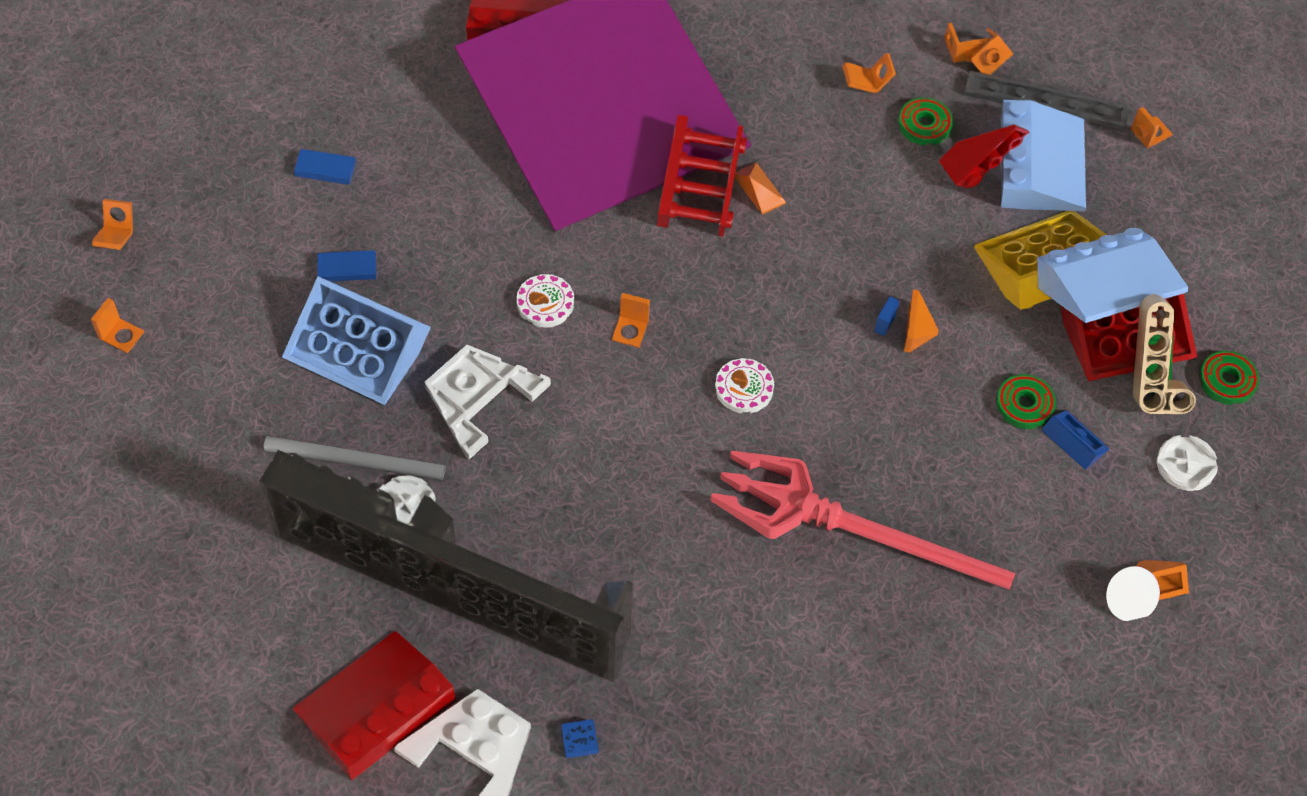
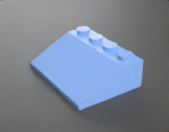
[1001,100,1086,211]
[1037,228,1188,323]
[282,277,431,405]

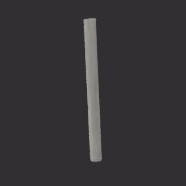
[264,436,446,480]

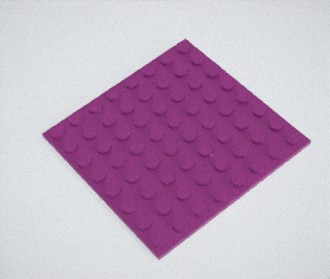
[455,0,751,232]

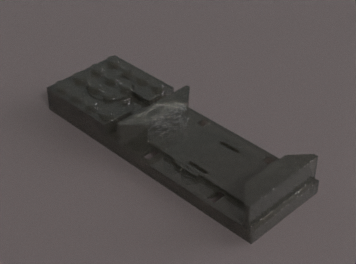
[259,450,633,683]

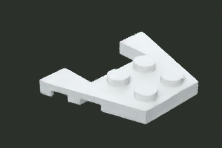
[425,345,551,459]
[394,689,531,796]

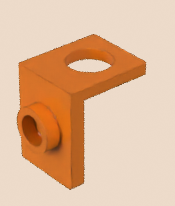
[944,23,990,63]
[969,27,1013,75]
[842,53,896,93]
[1130,107,1173,148]
[92,199,133,250]
[612,293,650,348]
[91,298,144,353]

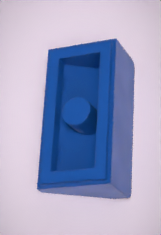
[1042,410,1109,470]

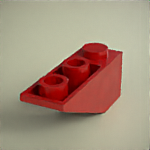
[938,124,1029,189]

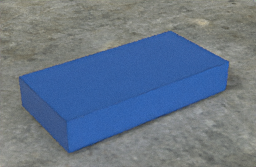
[294,149,356,185]
[318,250,377,281]

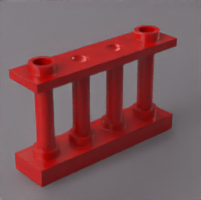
[657,115,747,237]

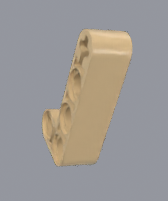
[1133,294,1196,414]

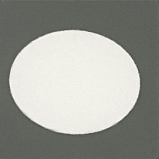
[1106,566,1160,621]

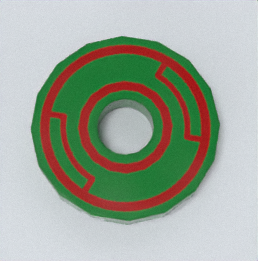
[898,97,953,146]
[1199,350,1259,405]
[996,374,1056,430]

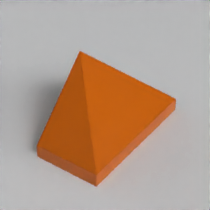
[735,162,786,215]
[904,289,939,353]
[1135,560,1189,600]

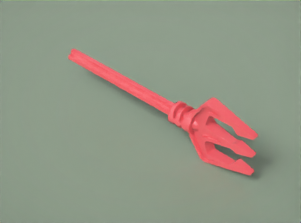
[710,451,1015,590]

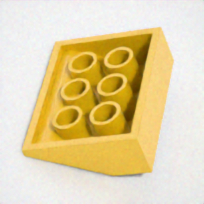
[974,211,1107,310]

